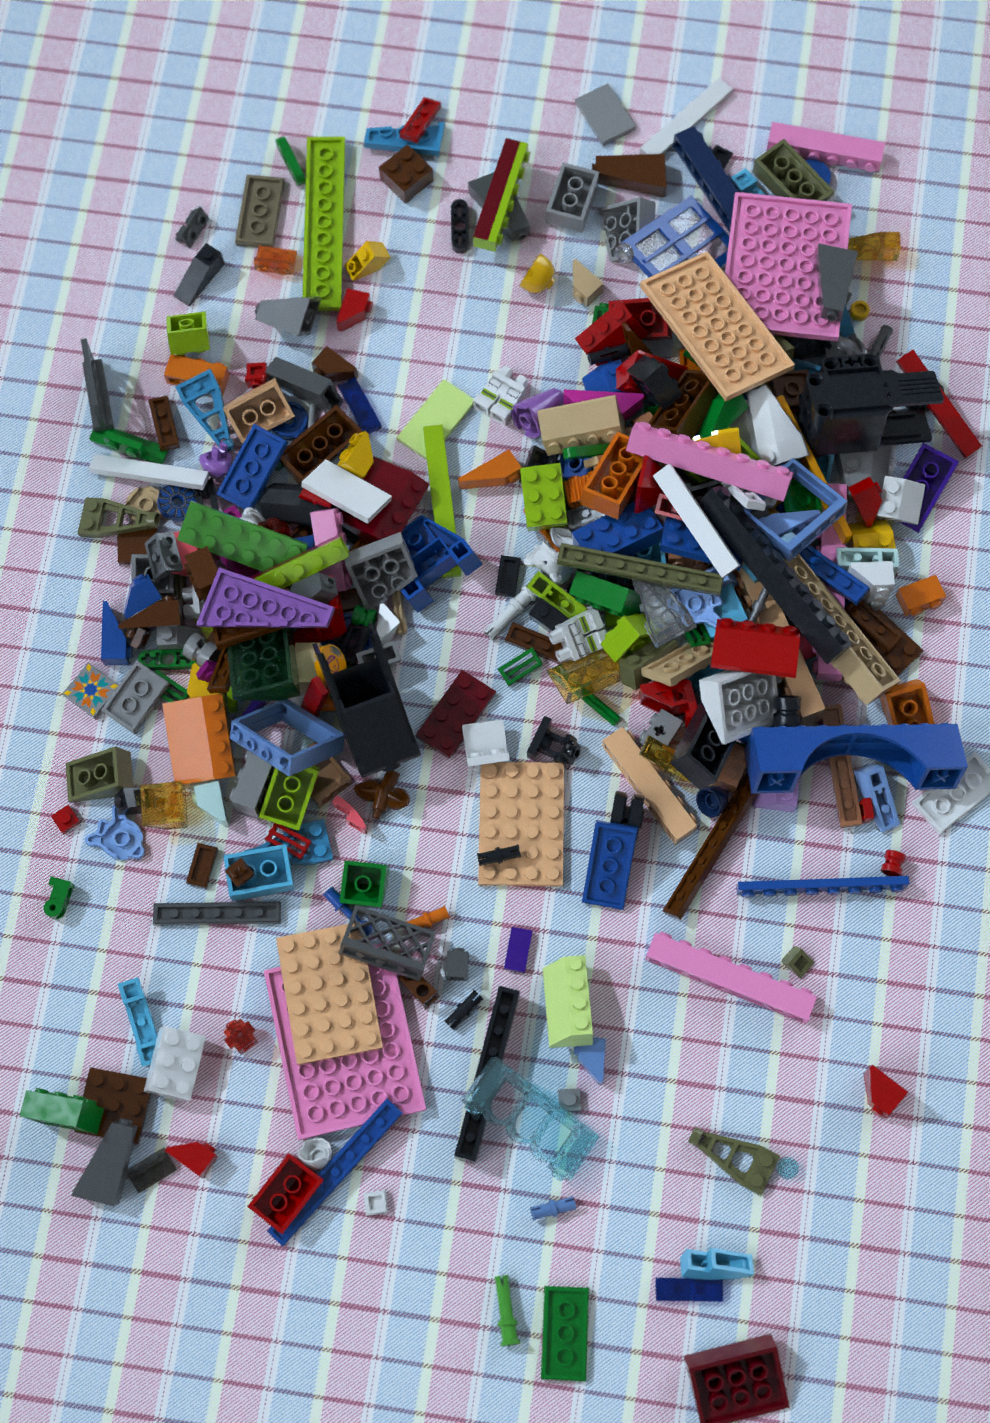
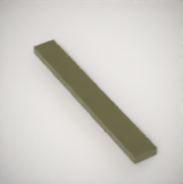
[557,543,724,597]

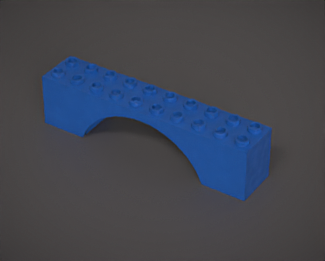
[744,723,968,794]

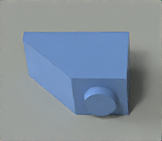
[574,1037,606,1085]

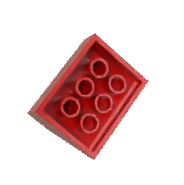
[710,618,801,678]

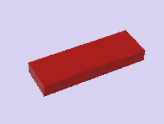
[400,97,441,143]
[300,676,329,718]

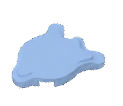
[667,589,723,628]
[85,804,145,860]

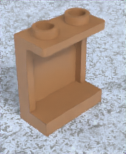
[307,742,353,809]

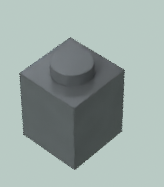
[446,948,469,981]

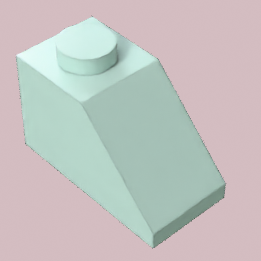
[192,781,229,826]

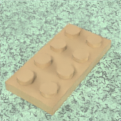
[641,637,714,686]

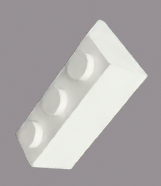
[847,561,895,609]

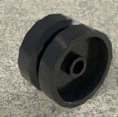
[610,791,645,841]

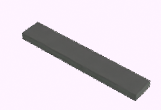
[153,902,281,926]

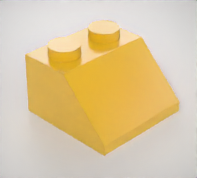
[848,520,896,549]

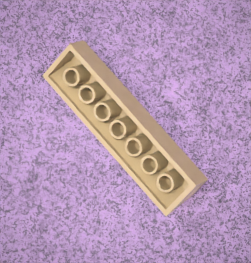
[783,554,901,705]

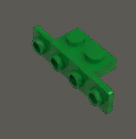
[89,428,169,464]

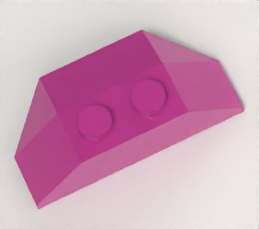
[563,389,644,421]

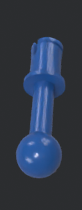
[323,886,372,936]

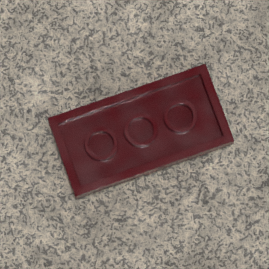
[416,670,496,759]

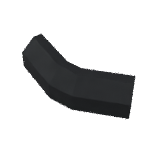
[260,483,359,543]

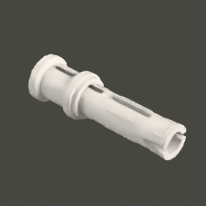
[483,586,536,640]

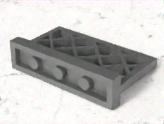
[81,338,114,432]
[338,905,436,981]

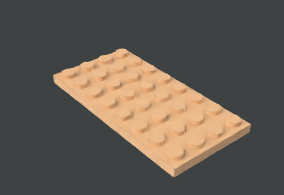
[640,251,795,402]

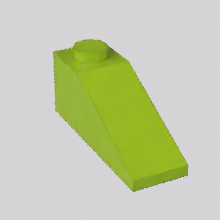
[526,570,587,619]

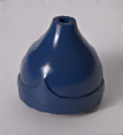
[696,785,730,818]

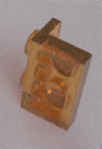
[253,246,297,275]

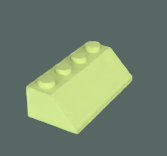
[543,955,593,1048]

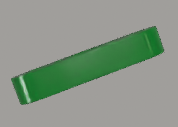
[275,136,306,186]
[562,443,610,460]
[138,649,198,670]

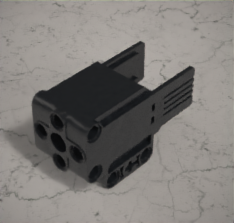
[798,354,944,458]
[312,622,421,778]

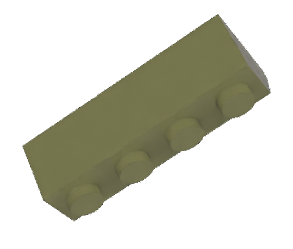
[753,139,835,201]

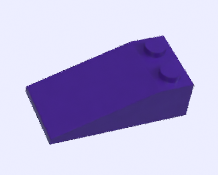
[897,443,959,533]

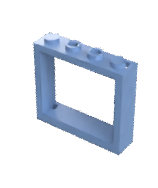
[739,458,848,562]
[230,698,345,776]

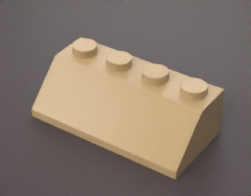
[538,395,626,456]

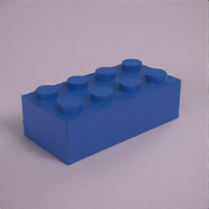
[572,501,663,575]

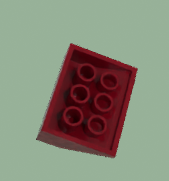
[340,456,430,544]
[684,1334,790,1423]

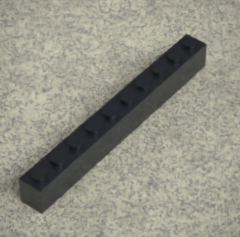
[698,485,853,664]

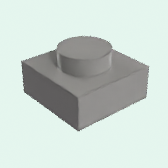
[558,1088,581,1112]

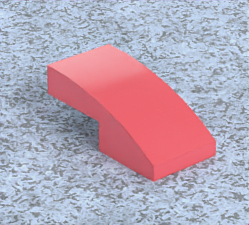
[332,795,367,834]

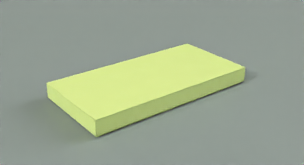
[396,379,473,460]

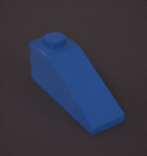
[101,601,133,666]

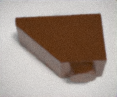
[311,346,358,382]

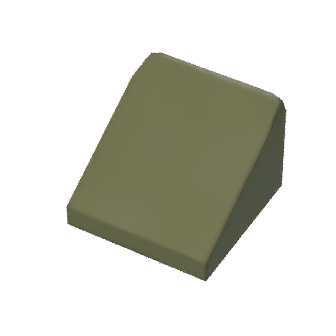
[781,946,814,978]

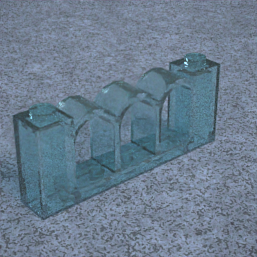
[461,1057,600,1182]

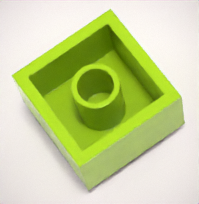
[167,311,210,356]
[600,613,661,663]

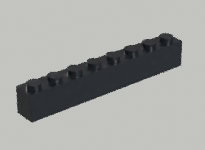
[454,986,520,1164]

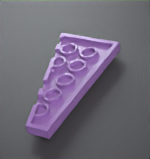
[196,567,335,628]

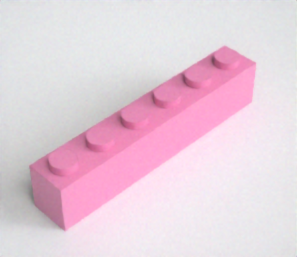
[766,122,885,172]

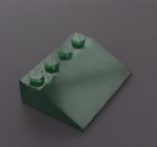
[227,628,301,701]

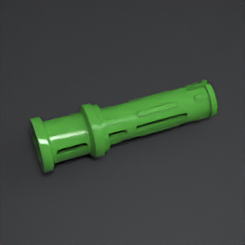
[494,1275,521,1347]

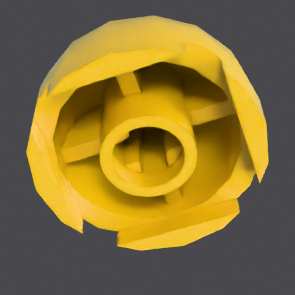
[519,253,555,293]

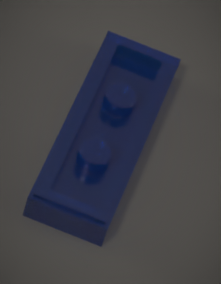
[338,377,382,434]
[655,1278,723,1302]

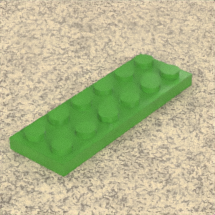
[177,500,308,571]

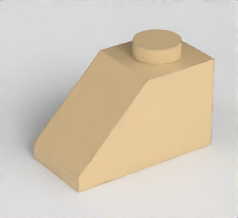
[572,259,604,307]

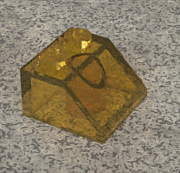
[140,781,188,830]

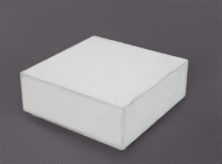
[363,1190,388,1216]

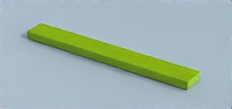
[423,424,461,579]

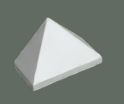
[377,603,400,644]

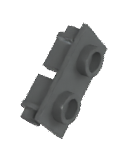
[175,206,210,248]

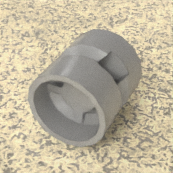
[182,633,222,666]

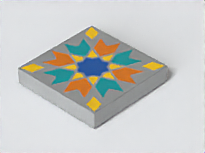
[62,663,118,719]

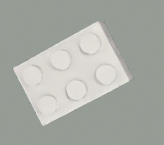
[144,1026,206,1102]

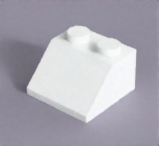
[877,476,925,525]

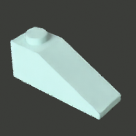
[836,547,899,578]

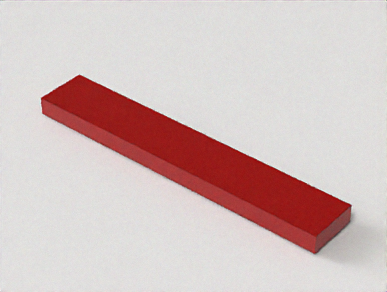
[895,349,982,459]

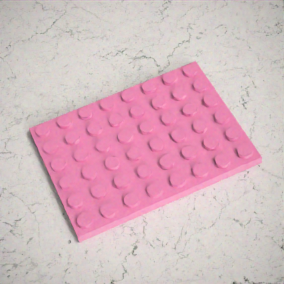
[725,192,852,342]
[264,942,427,1140]

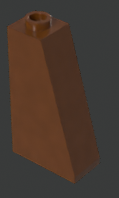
[592,154,667,198]

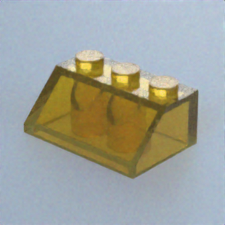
[547,649,621,705]

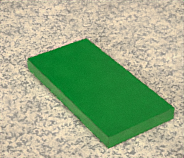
[541,1286,589,1381]

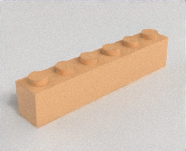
[602,727,697,845]

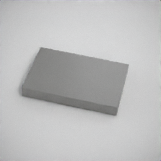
[575,83,636,146]
[101,660,170,734]

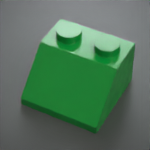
[339,860,390,908]

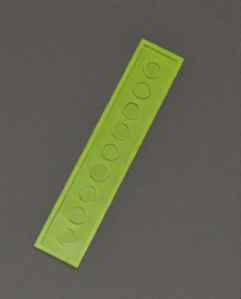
[302,137,345,311]

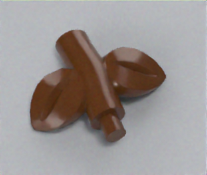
[354,771,410,820]

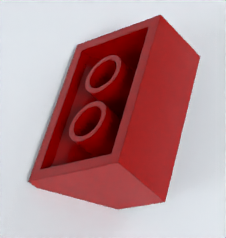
[574,300,649,366]
[616,350,688,400]
[247,1153,323,1234]

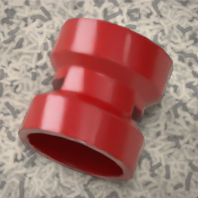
[880,850,906,876]

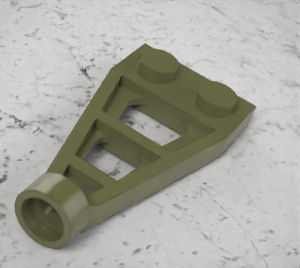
[77,497,160,538]
[688,1126,780,1196]

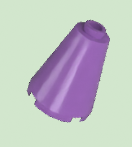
[511,388,564,439]

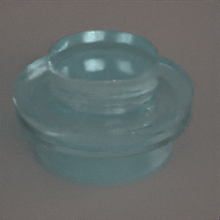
[776,1157,799,1179]

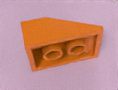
[880,679,935,725]

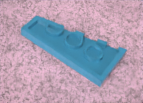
[364,122,445,156]

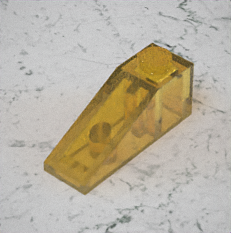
[848,232,901,261]
[639,736,691,783]

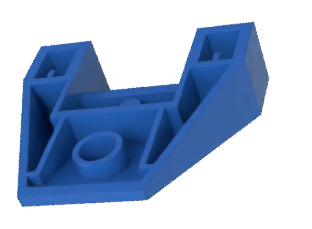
[401,515,483,613]

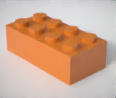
[581,432,644,520]

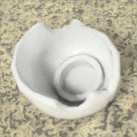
[297,1138,333,1170]

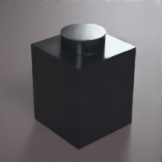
[114,787,150,815]

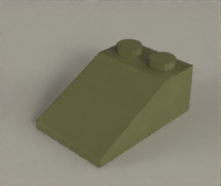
[65,746,134,803]

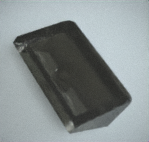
[127,1148,177,1193]

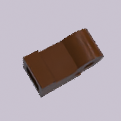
[398,975,440,1010]

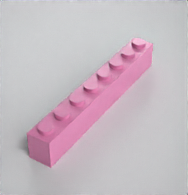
[626,422,794,502]
[645,932,817,1024]

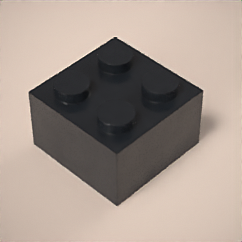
[627,355,682,410]

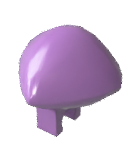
[199,442,232,478]

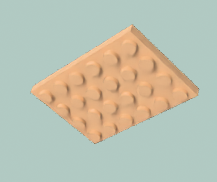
[478,762,564,887]
[276,922,383,1065]

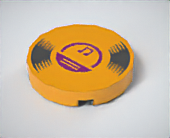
[314,644,347,684]

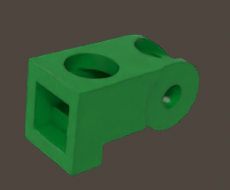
[44,876,75,920]

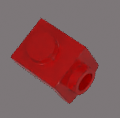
[245,362,267,389]

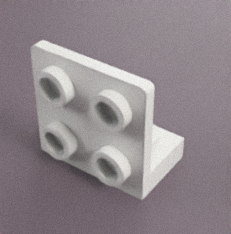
[462,719,510,766]

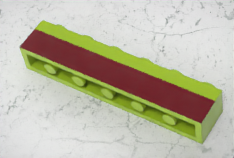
[473,138,531,252]
[250,534,349,589]

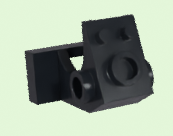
[527,716,581,766]

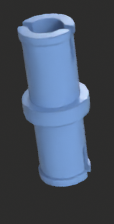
[530,1196,576,1221]

